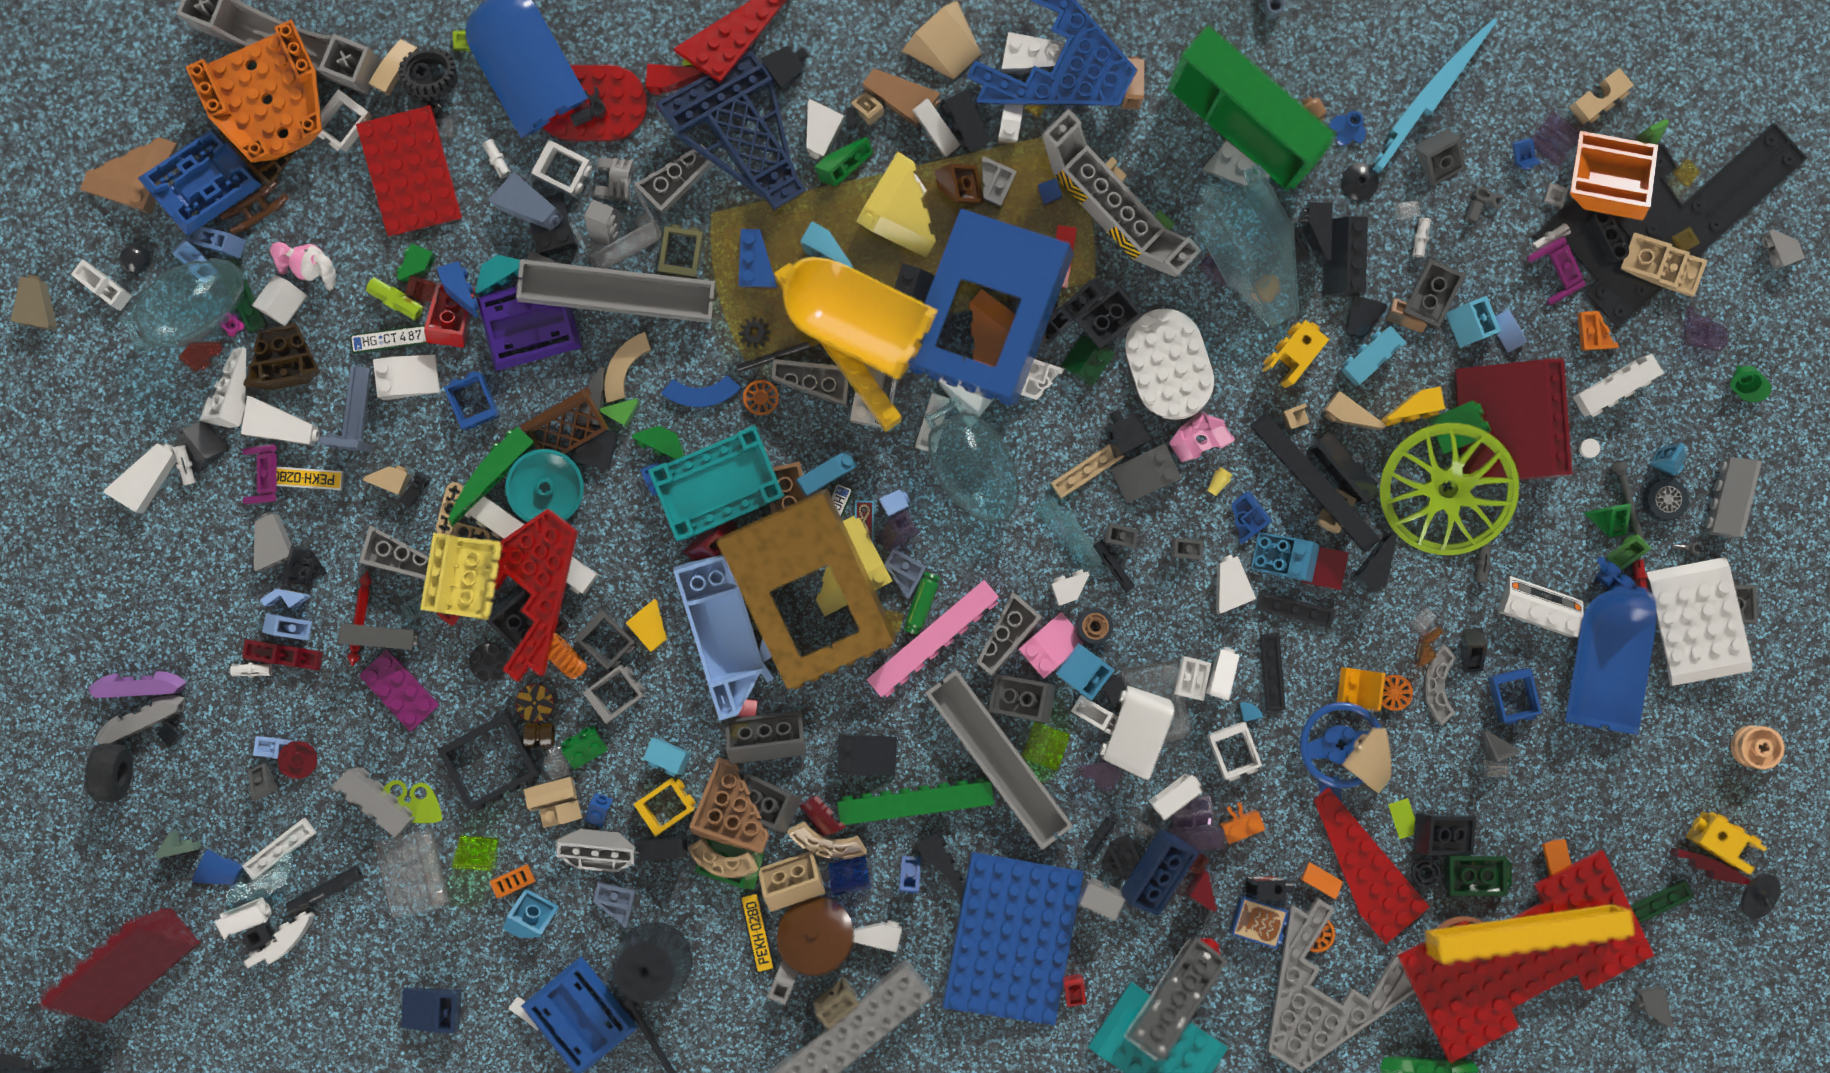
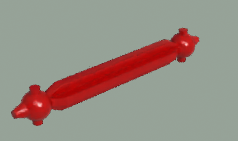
[347,571,372,667]

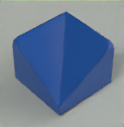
[1037,178,1062,205]

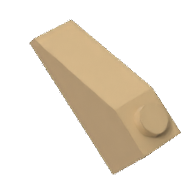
[1322,391,1386,430]

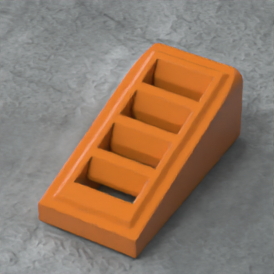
[490,864,535,899]

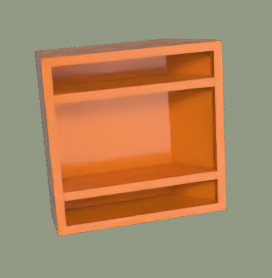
[1570,131,1658,220]

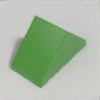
[600,398,640,427]

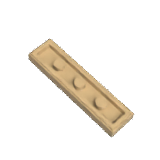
[1050,444,1124,500]

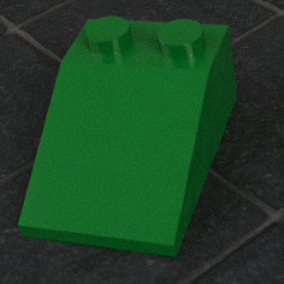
[695,839,765,889]

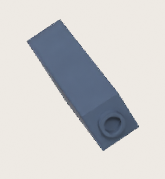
[488,172,564,231]

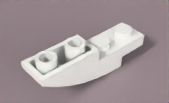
[244,912,315,968]

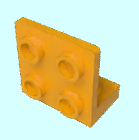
[1337,667,1385,712]

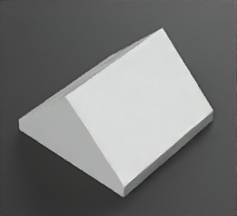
[252,275,307,326]

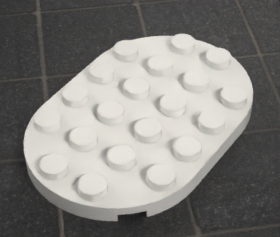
[1125,309,1214,420]

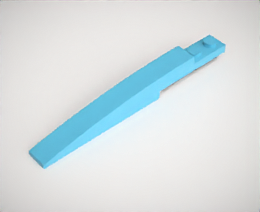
[1373,18,1498,173]

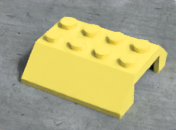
[420,533,502,620]

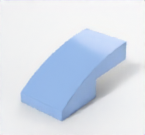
[253,736,293,759]

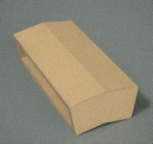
[523,776,577,811]

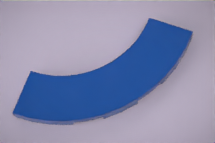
[661,375,742,408]

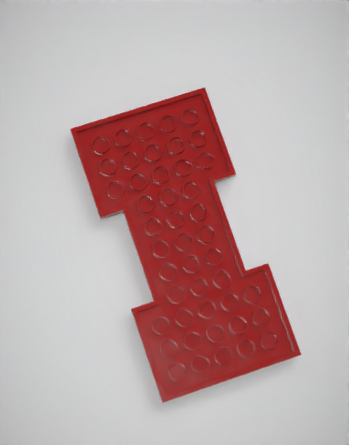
[1397,850,1655,1063]

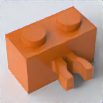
[1219,802,1266,844]

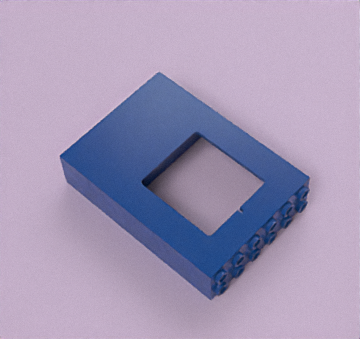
[907,209,1074,406]

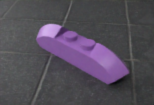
[89,671,186,698]

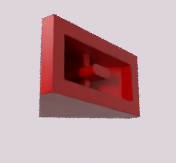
[1062,974,1086,1007]

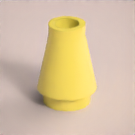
[1207,467,1233,496]

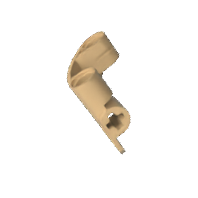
[1342,728,1391,794]

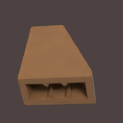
[1121,56,1144,110]

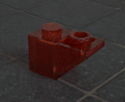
[178,340,224,373]

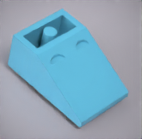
[800,221,853,268]

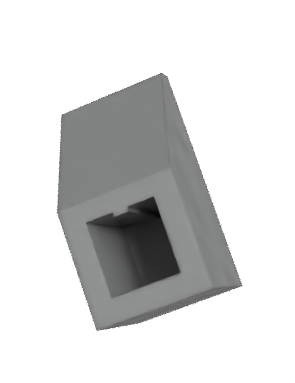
[1761,230,1805,270]

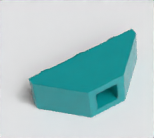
[475,255,520,297]

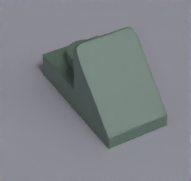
[155,830,201,859]

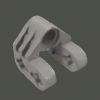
[594,158,635,202]

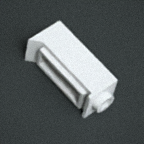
[215,897,271,940]

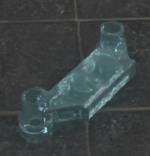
[226,853,294,902]

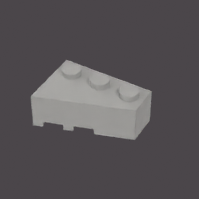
[584,200,625,248]

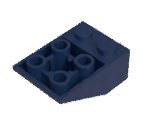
[401,987,462,1034]

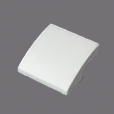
[1174,656,1211,701]

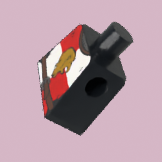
[1245,876,1295,901]

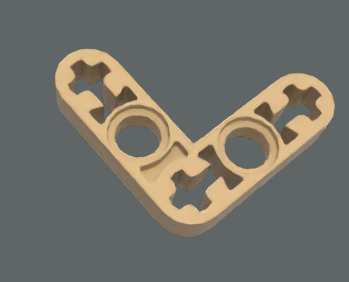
[436,482,492,540]

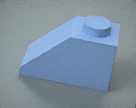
[879,489,911,518]
[262,613,312,640]

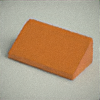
[1542,839,1571,876]
[1299,862,1343,900]

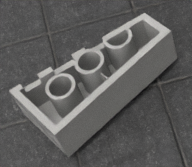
[634,144,714,215]
[771,359,849,408]
[359,526,429,580]
[331,767,415,837]

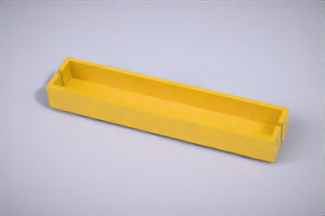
[1425,904,1634,964]

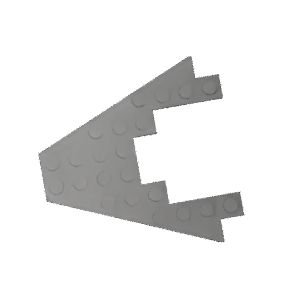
[1267,898,1415,1072]

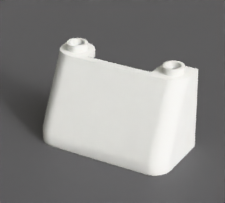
[1099,686,1174,780]

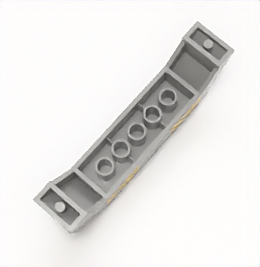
[1042,109,1202,277]

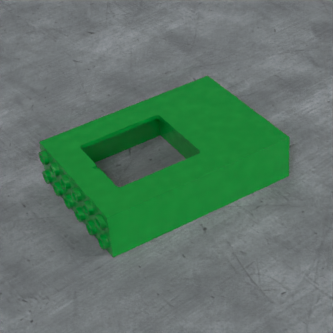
[1167,25,1335,192]

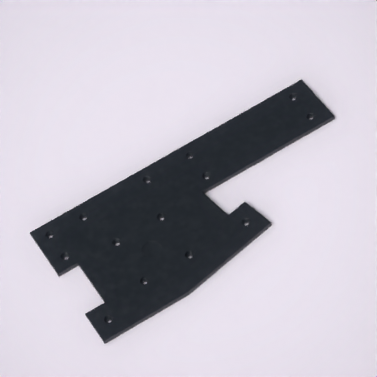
[1532,122,1808,329]

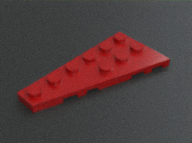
[674,0,787,84]

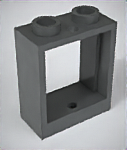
[574,610,637,670]

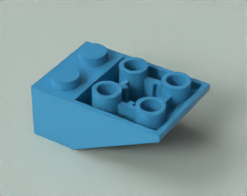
[1251,532,1320,582]

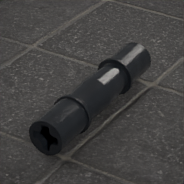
[286,865,363,916]

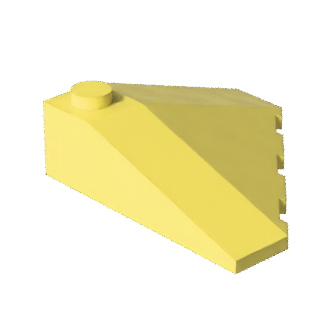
[856,152,936,257]
[816,515,893,617]

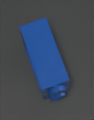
[444,371,501,431]
[1488,668,1542,725]

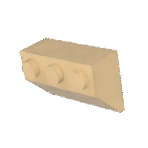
[759,851,825,912]

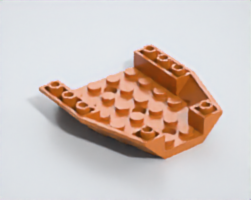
[186,19,322,162]

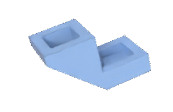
[171,238,218,283]
[260,589,311,608]
[760,639,775,683]

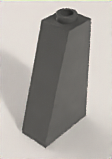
[338,623,418,650]

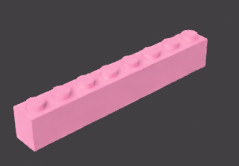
[866,580,999,697]

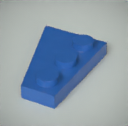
[739,229,777,288]

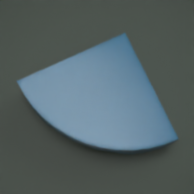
[1239,702,1263,722]

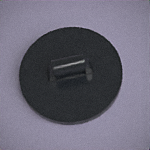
[1741,873,1781,919]

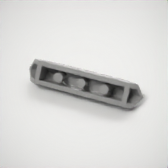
[95,695,185,744]

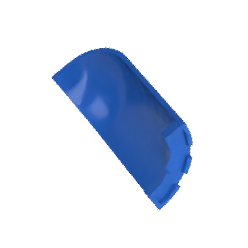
[466,0,588,139]
[1565,587,1657,735]

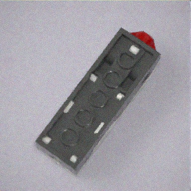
[1124,937,1228,1060]

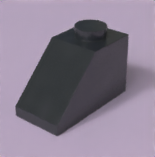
[1460,628,1488,673]

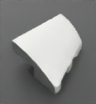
[1021,359,1064,400]

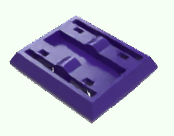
[476,287,583,371]

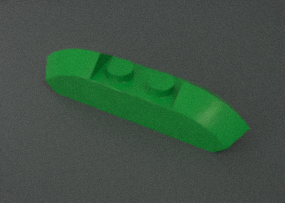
[1380,1056,1479,1073]

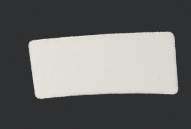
[509,997,544,1030]

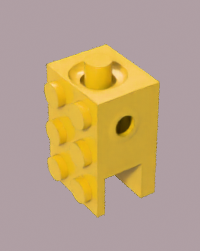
[1262,320,1329,388]
[1685,811,1767,875]

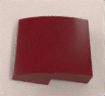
[1301,547,1349,590]

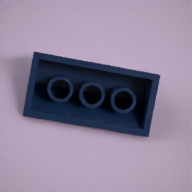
[1120,829,1199,916]

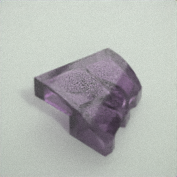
[1684,306,1728,352]

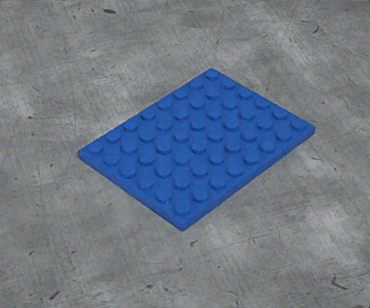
[942,852,1084,1025]

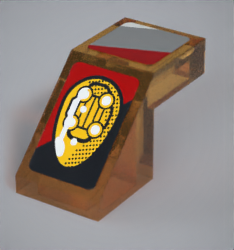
[1414,627,1444,667]

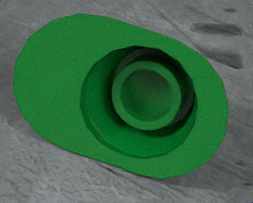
[1730,365,1772,403]

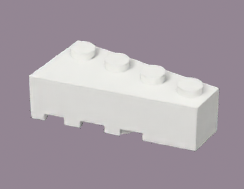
[1001,32,1065,75]
[1573,353,1664,417]

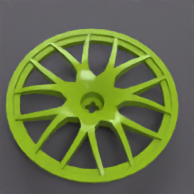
[1380,423,1519,555]

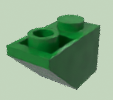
[396,243,437,283]

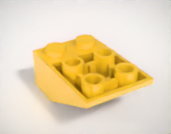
[1380,386,1445,426]

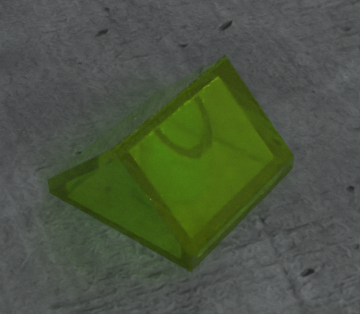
[1022,721,1071,771]
[451,835,499,871]

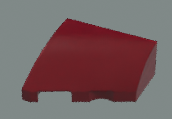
[799,796,846,836]

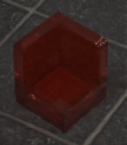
[405,276,436,303]
[1189,852,1209,876]

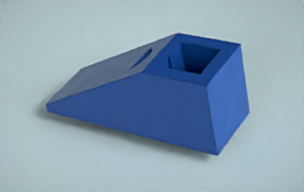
[437,261,479,318]

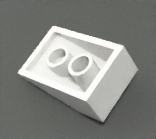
[373,355,440,400]

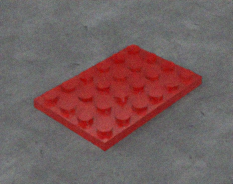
[356,105,463,237]

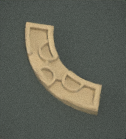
[604,332,651,404]
[787,822,867,859]
[687,838,759,878]

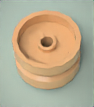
[1730,725,1785,769]

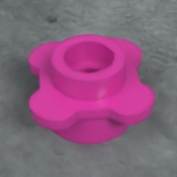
[221,314,244,337]

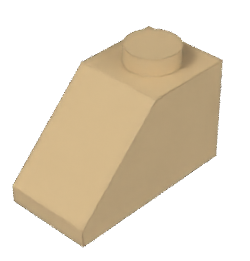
[363,465,412,496]

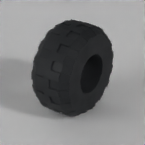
[84,743,133,802]

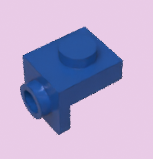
[1512,138,1540,170]
[584,793,613,828]

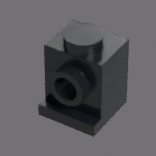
[241,920,275,951]

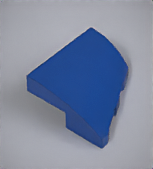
[1231,491,1273,544]
[192,849,244,885]

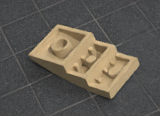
[1621,233,1708,297]

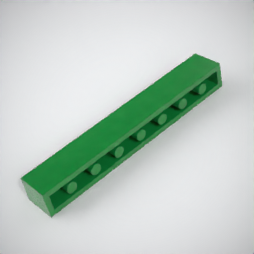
[837,777,994,825]

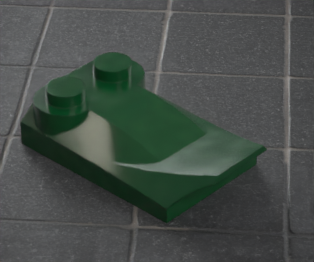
[1445,855,1512,896]

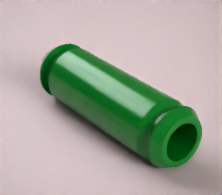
[903,572,940,635]

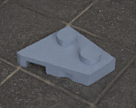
[884,548,927,599]
[593,882,636,928]

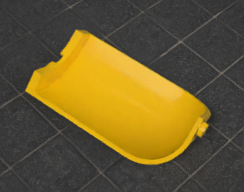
[784,258,938,380]

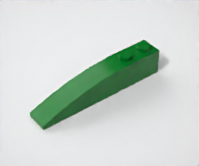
[448,427,535,527]

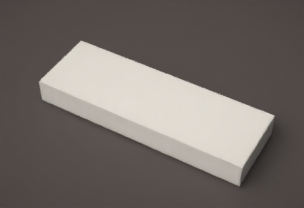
[912,99,960,157]
[915,393,950,453]

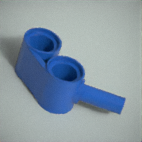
[1595,557,1636,590]

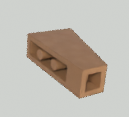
[862,68,941,128]

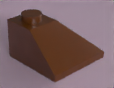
[935,164,984,203]

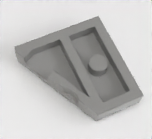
[982,156,1017,207]

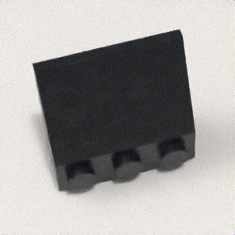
[486,585,569,650]

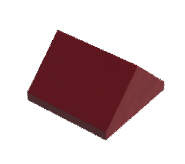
[1185,868,1217,912]

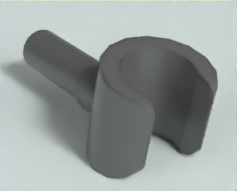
[1671,543,1702,554]

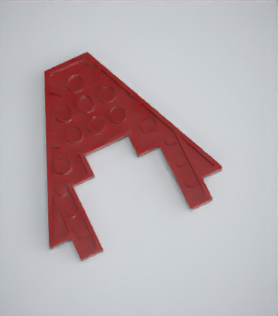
[437,509,578,681]

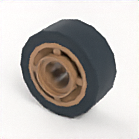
[1075,608,1113,645]

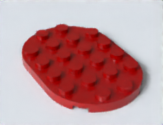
[543,65,648,142]

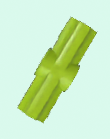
[365,277,424,321]

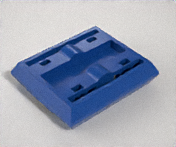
[138,128,262,236]
[521,956,638,1073]

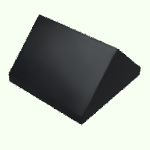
[174,421,229,473]

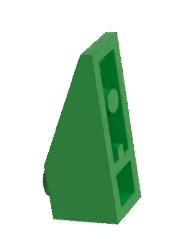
[814,137,874,187]

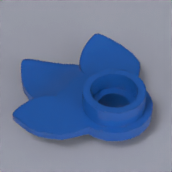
[1329,111,1366,146]

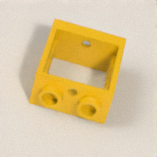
[634,777,696,836]

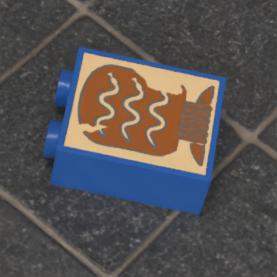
[1229,895,1288,949]

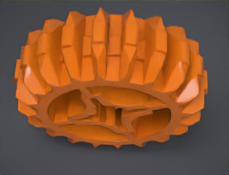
[549,633,587,679]

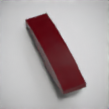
[242,639,323,670]
[1670,847,1751,885]

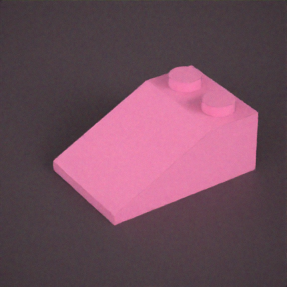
[1018,612,1084,679]

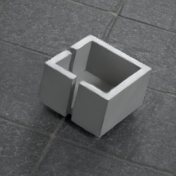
[1077,877,1125,921]

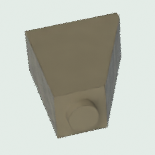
[11,275,57,331]

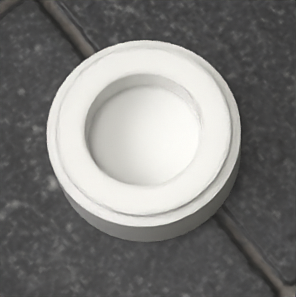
[1579,439,1600,458]

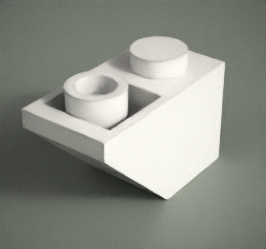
[1050,569,1089,606]

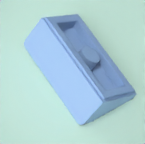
[1495,309,1527,353]

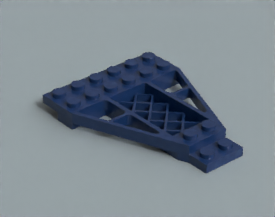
[656,50,806,211]

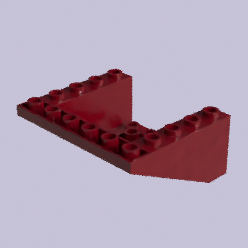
[1454,358,1573,481]
[39,908,200,1023]

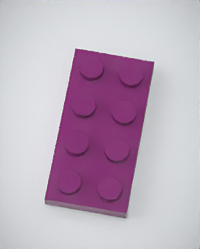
[358,649,440,732]

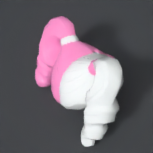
[270,242,336,291]

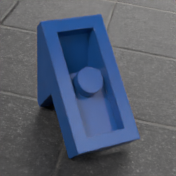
[899,856,921,893]

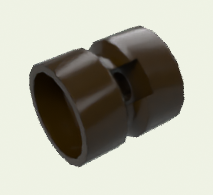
[523,723,555,748]

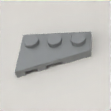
[1202,141,1270,192]

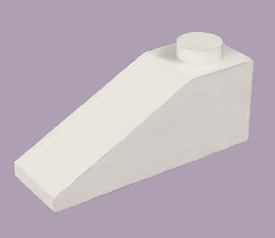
[998,105,1024,146]
[854,920,902,952]

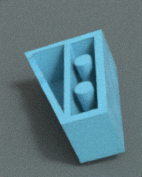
[1340,326,1407,387]

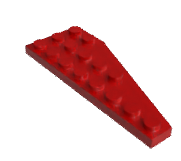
[1313,787,1430,944]

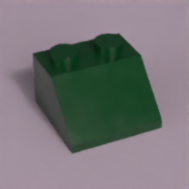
[1061,335,1115,387]

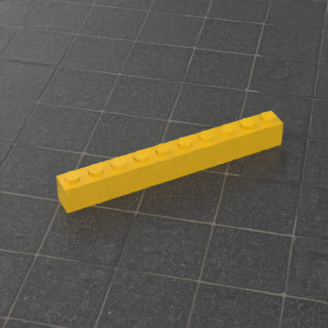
[774,263,901,433]

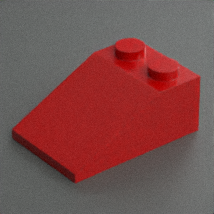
[424,283,475,348]

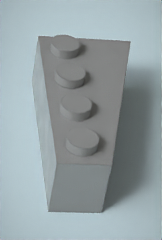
[977,592,1043,677]

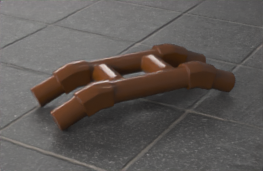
[219,179,289,235]

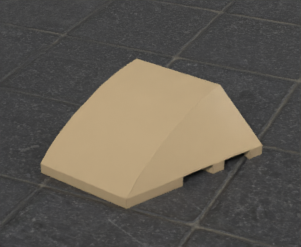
[902,1,981,80]

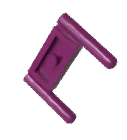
[1527,236,1586,306]
[242,444,277,504]

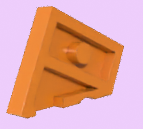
[1577,311,1619,351]

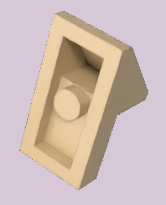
[539,799,582,828]

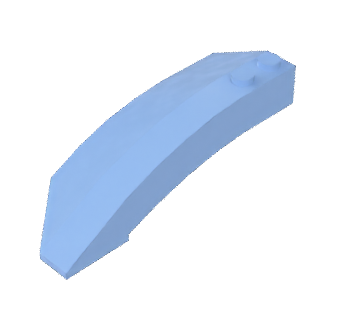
[673,555,764,721]

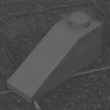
[573,367,607,427]

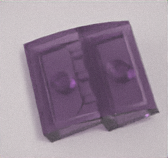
[1531,111,1580,166]

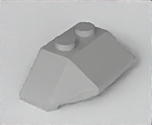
[556,829,635,872]

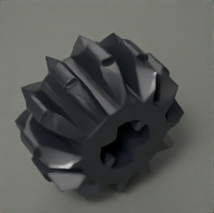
[738,316,772,350]

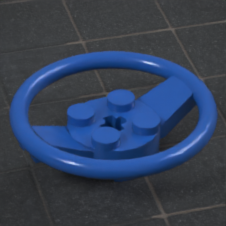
[1300,702,1381,788]

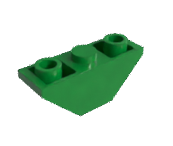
[632,425,685,462]

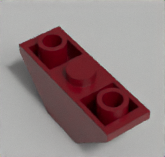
[683,520,737,561]

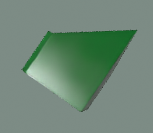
[1583,503,1631,538]

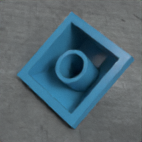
[502,888,559,938]

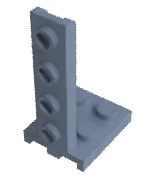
[319,366,372,453]

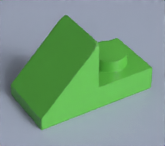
[1607,534,1651,570]

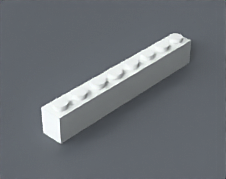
[464,496,599,595]

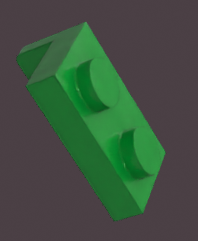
[561,725,608,770]

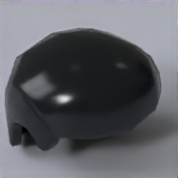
[119,245,150,274]

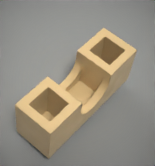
[1569,68,1634,124]

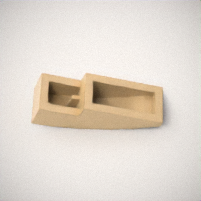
[369,39,418,96]

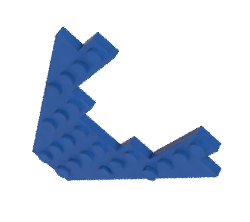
[967,0,1138,106]

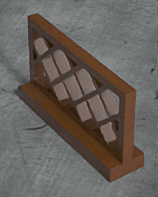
[520,387,609,454]

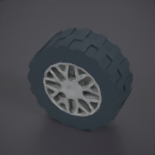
[1642,478,1690,521]

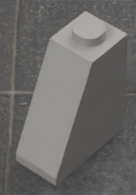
[254,512,292,572]

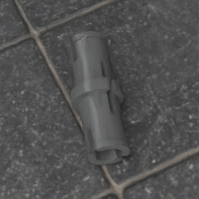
[1475,544,1493,583]

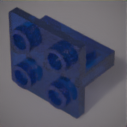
[828,856,872,896]

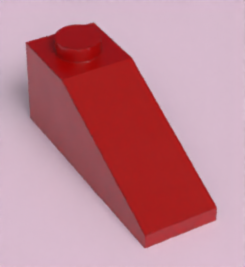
[645,64,706,95]

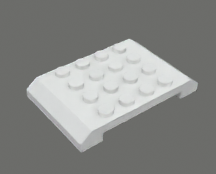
[1645,557,1752,686]

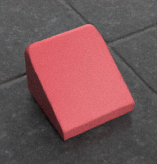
[737,699,759,717]

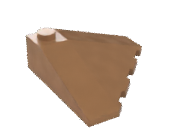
[80,137,178,215]
[689,757,769,854]

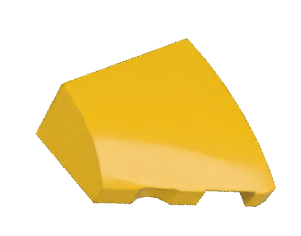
[626,599,667,652]

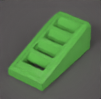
[1636,119,1669,144]

